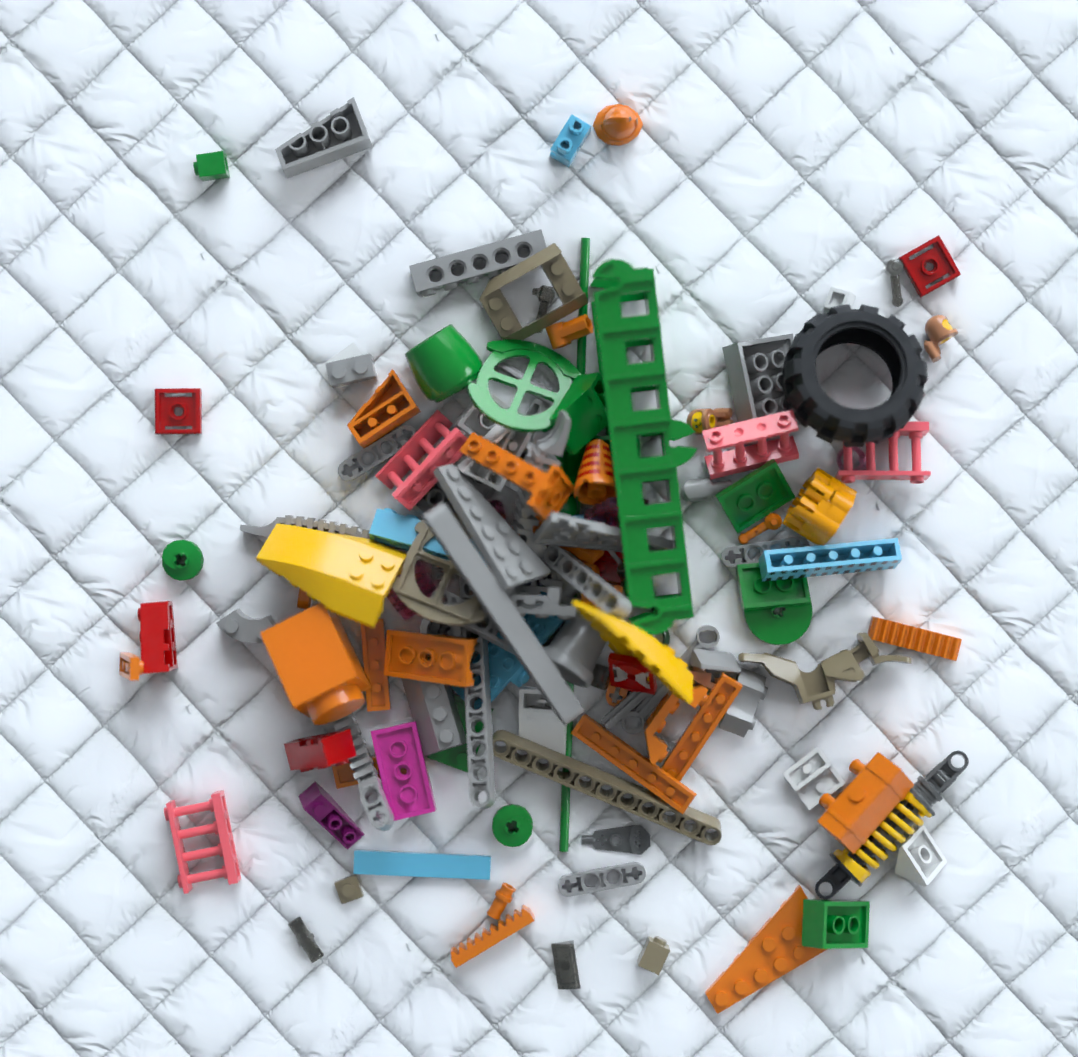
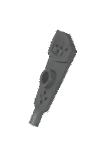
[582,824,650,855]

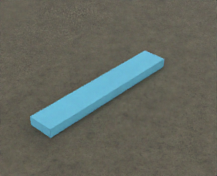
[353,850,491,880]

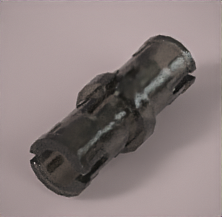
[288,916,324,963]

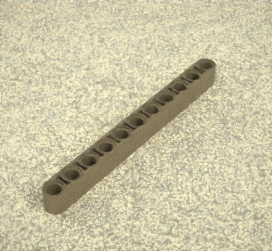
[493,730,722,845]

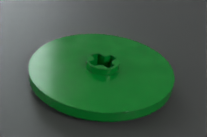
[744,603,813,645]

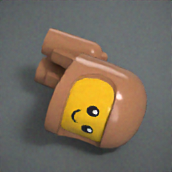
[924,315,958,363]
[687,408,734,435]

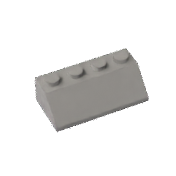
[401,656,467,756]

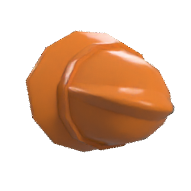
[593,104,643,146]

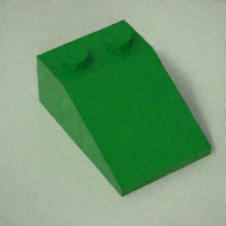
[802,899,870,949]

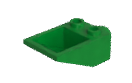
[550,372,608,455]

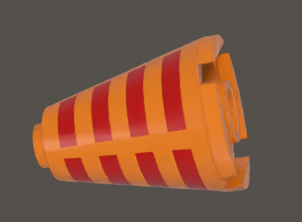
[573,439,617,506]

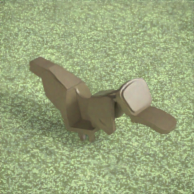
[738,632,912,710]

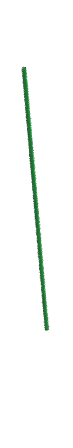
[559,238,590,852]

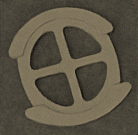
[392,512,497,625]

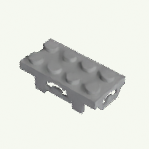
[483,580,580,620]

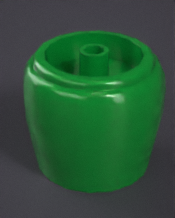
[404,324,483,403]

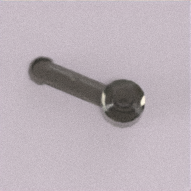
[884,259,903,307]
[532,285,555,333]

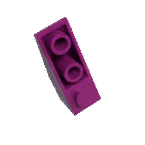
[298,781,364,850]

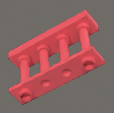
[375,409,468,511]
[702,410,799,480]
[835,422,931,484]
[164,790,241,894]

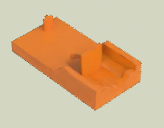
[384,629,477,687]

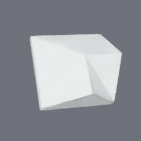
[895,825,947,887]

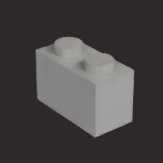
[325,353,377,388]

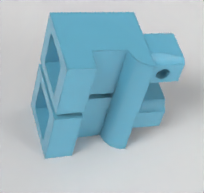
[549,114,591,167]

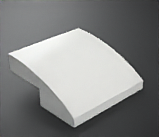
[782,746,846,810]

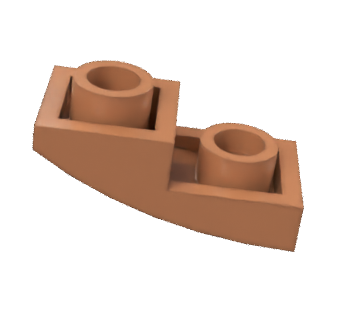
[689,667,719,689]

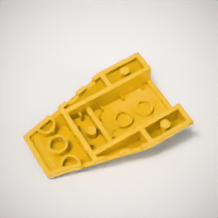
[256,524,407,628]
[572,600,693,705]

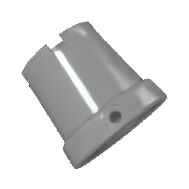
[543,614,607,688]

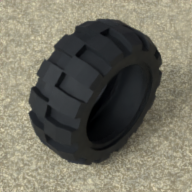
[782,304,928,447]

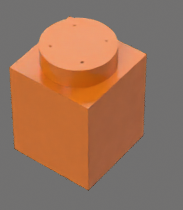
[260,603,371,725]

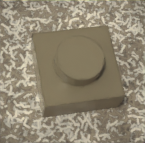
[334,874,364,904]

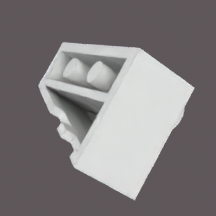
[455,424,533,492]

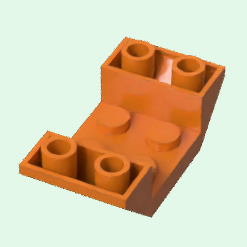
[643,684,709,765]

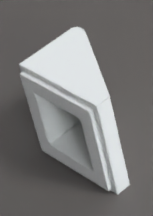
[823,287,856,310]

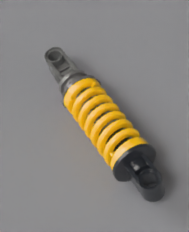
[815,750,969,899]

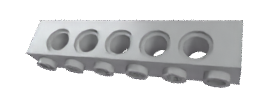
[409,229,547,297]

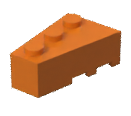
[347,369,421,449]

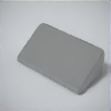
[690,648,741,673]

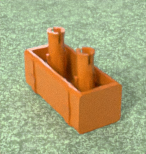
[817,752,914,854]

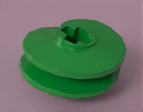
[162,540,204,581]
[492,804,533,847]

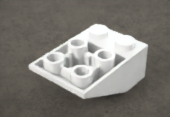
[518,687,567,755]

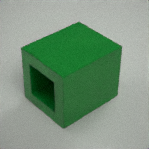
[193,151,230,181]

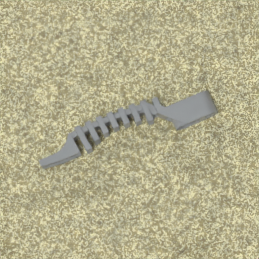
[511,410,571,561]
[240,515,408,553]
[333,713,395,831]

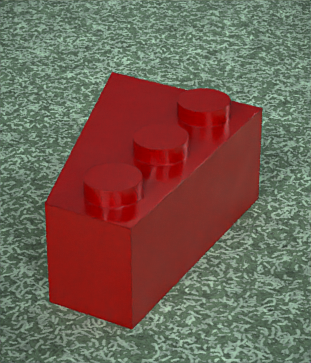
[138,601,178,674]
[284,729,357,772]

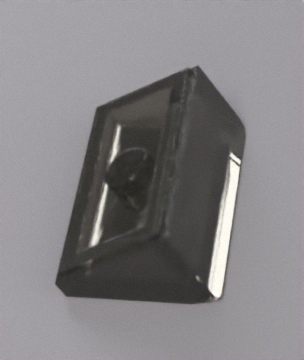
[551,940,581,989]

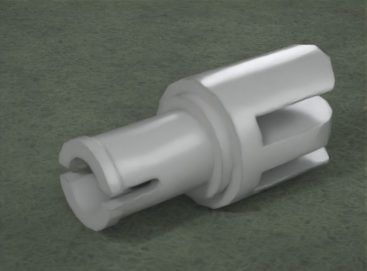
[680,478,732,502]

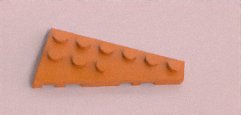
[705,884,827,1014]

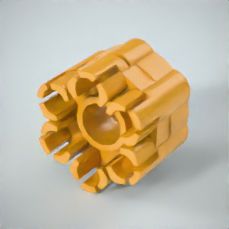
[782,467,857,546]

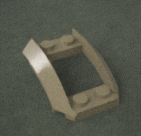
[479,243,588,340]

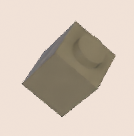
[637,936,670,975]

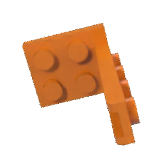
[460,432,574,522]

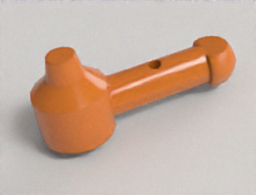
[738,513,782,544]

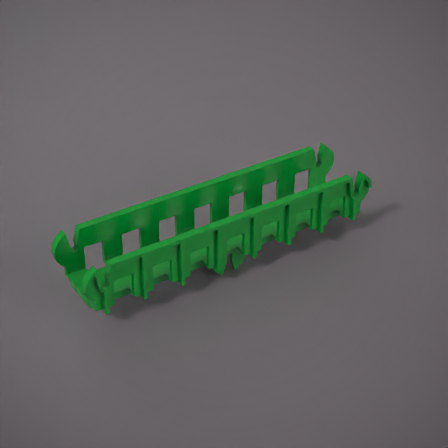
[590,259,698,635]

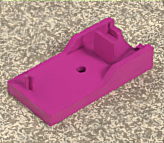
[371,721,437,821]

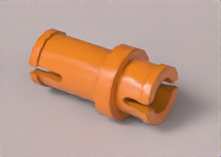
[487,883,516,920]

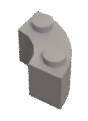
[216,609,276,643]
[719,667,768,737]

